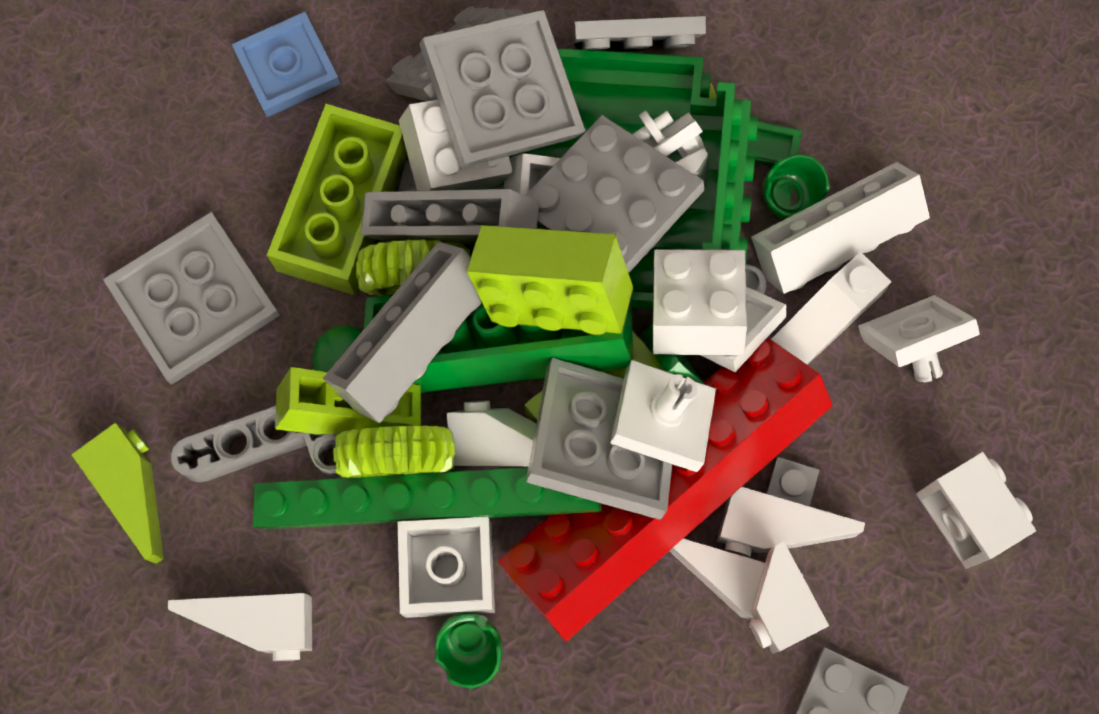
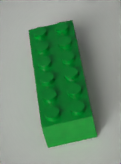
[363,294,633,393]

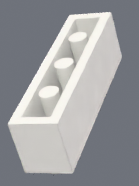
[752,162,930,294]

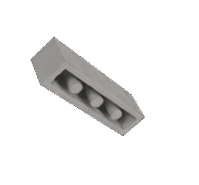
[361,189,539,245]
[323,242,482,423]

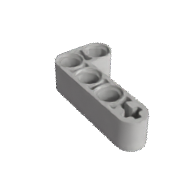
[171,406,343,483]

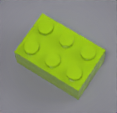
[467,225,633,335]

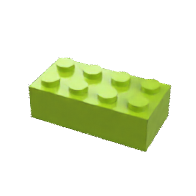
[267,104,408,295]

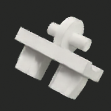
[632,110,705,158]

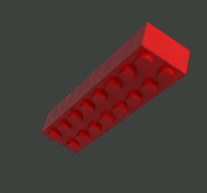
[497,337,833,642]

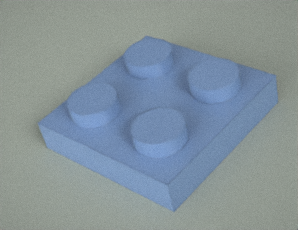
[231,12,340,117]

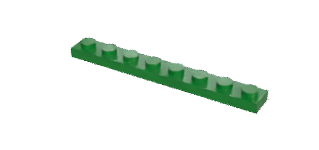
[253,467,602,529]

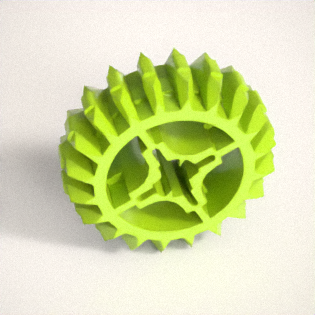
[356,239,470,296]
[333,425,456,478]

